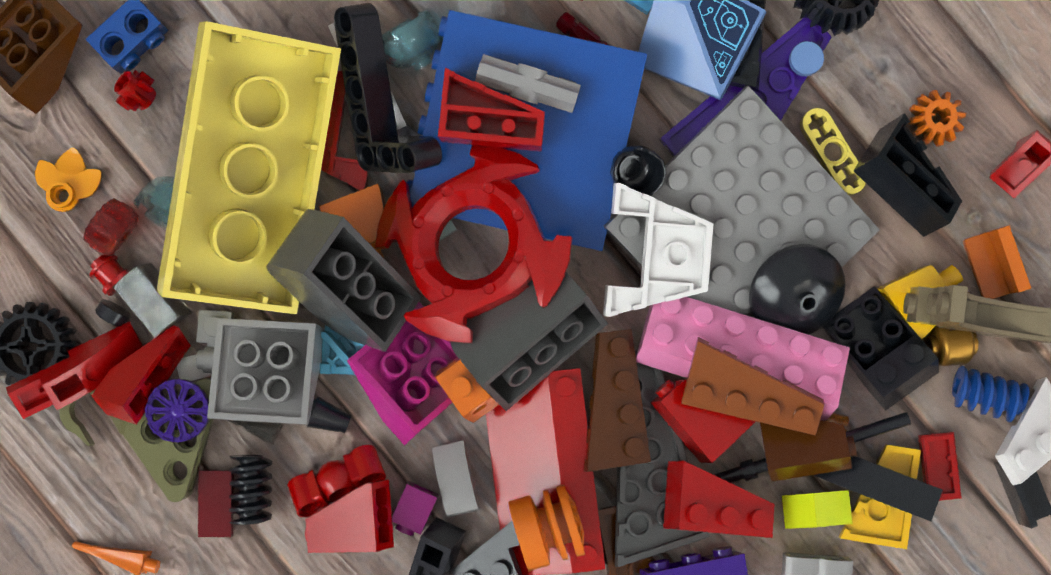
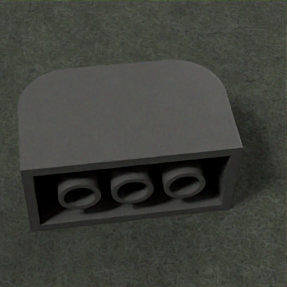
[266,209,421,352]
[450,272,608,411]

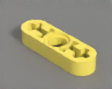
[800,108,866,195]

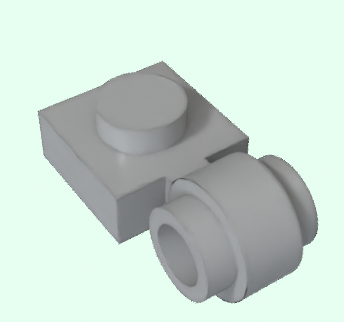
[196,310,234,373]

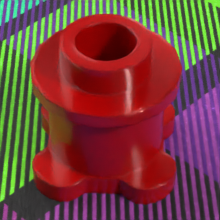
[89,254,134,297]

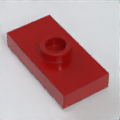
[918,431,962,501]

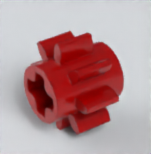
[114,70,156,112]

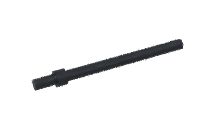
[715,412,911,483]

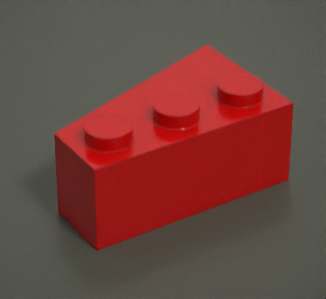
[438,68,545,152]

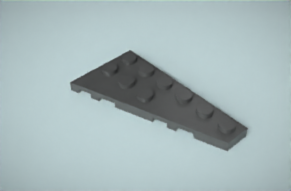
[614,350,710,567]

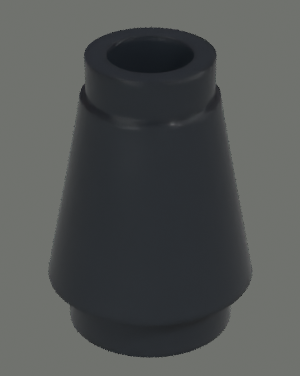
[306,396,351,433]

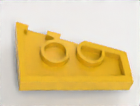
[839,444,921,549]

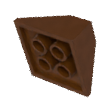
[0,0,83,114]

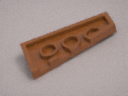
[682,337,825,435]

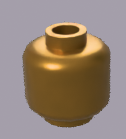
[925,326,979,366]

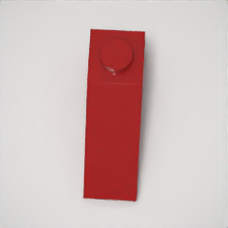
[91,325,191,425]

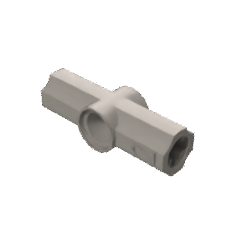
[475,54,581,113]

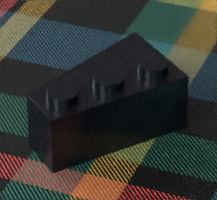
[854,113,962,237]

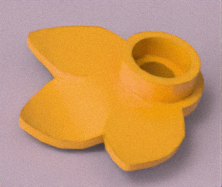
[35,148,102,212]

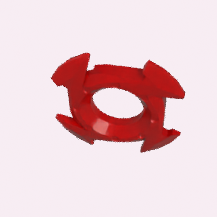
[375,145,572,344]

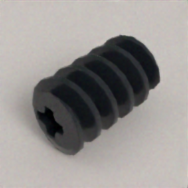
[229,455,272,525]

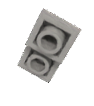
[432,440,480,517]

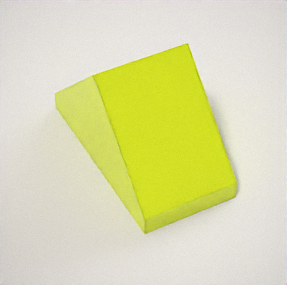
[782,490,853,529]

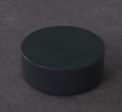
[95,299,131,327]

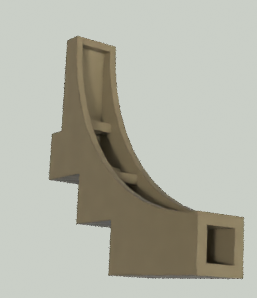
[903,285,1051,343]

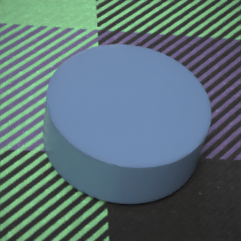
[789,41,824,76]

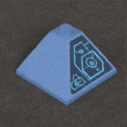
[638,0,766,100]

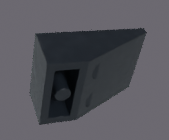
[822,286,939,411]

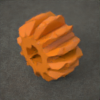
[908,90,967,147]

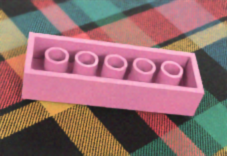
[636,297,850,421]

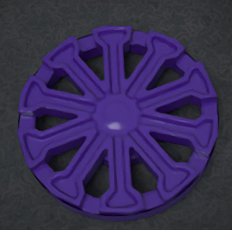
[145,379,209,442]

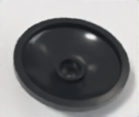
[749,244,846,335]

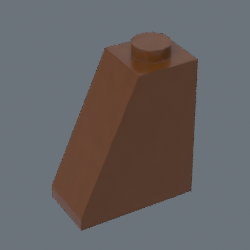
[760,420,857,482]

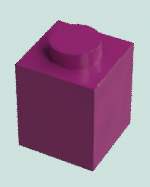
[392,481,439,536]

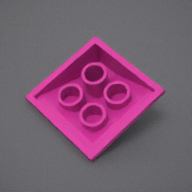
[347,302,457,446]

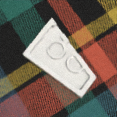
[995,377,1051,485]

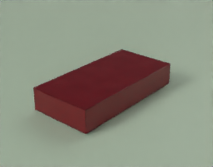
[198,470,234,537]

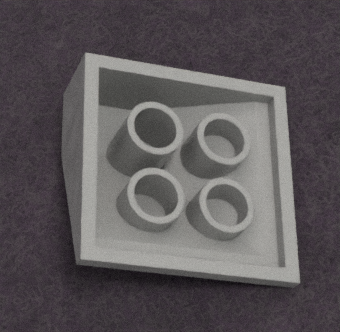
[207,318,324,425]

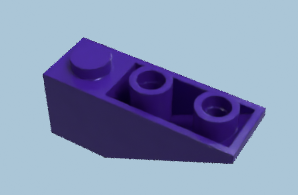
[639,546,748,575]

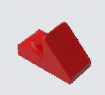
[989,130,1051,198]

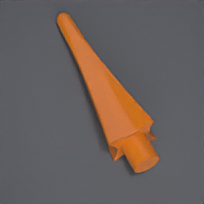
[72,541,160,575]

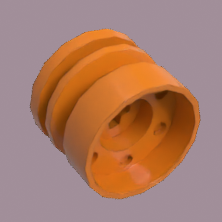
[508,485,585,571]

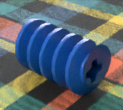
[952,366,1030,422]

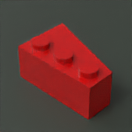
[663,460,775,538]

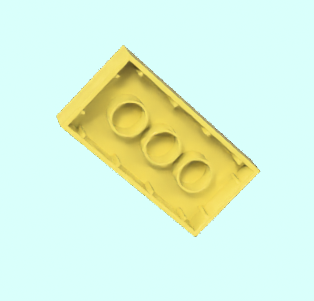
[157,21,341,314]

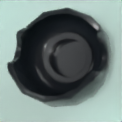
[610,145,667,196]

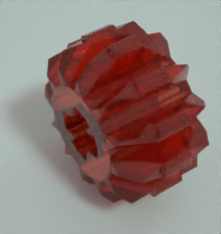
[83,198,139,256]

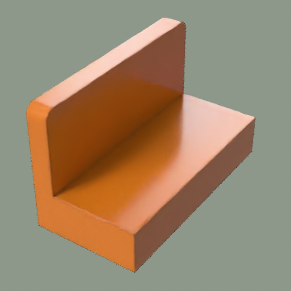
[963,225,1031,299]

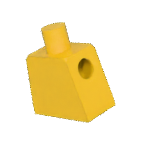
[877,265,963,339]

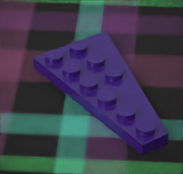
[659,17,832,157]

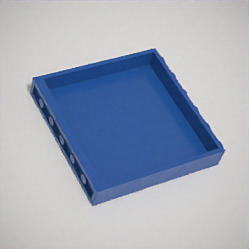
[407,10,647,251]

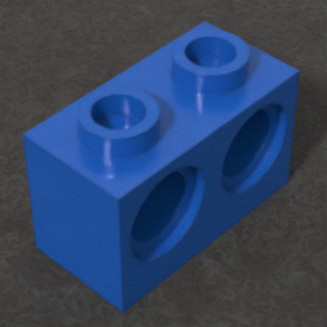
[86,0,169,74]

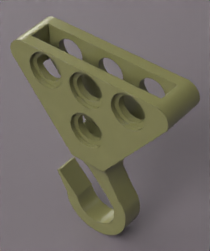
[59,378,214,502]

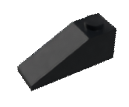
[409,517,466,575]

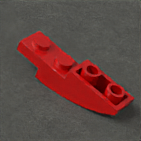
[6,321,143,419]

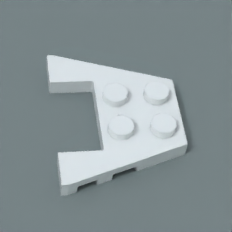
[603,183,714,317]

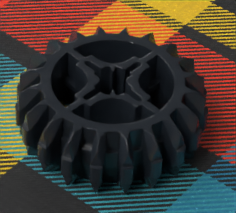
[793,0,879,36]
[0,302,79,385]

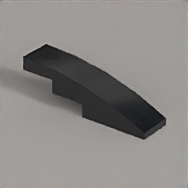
[813,456,943,522]

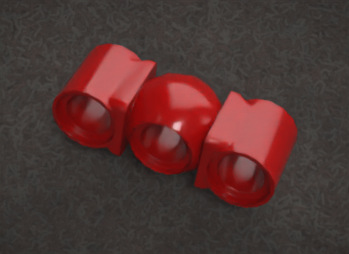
[287,445,386,518]

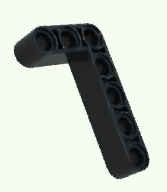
[334,3,442,173]

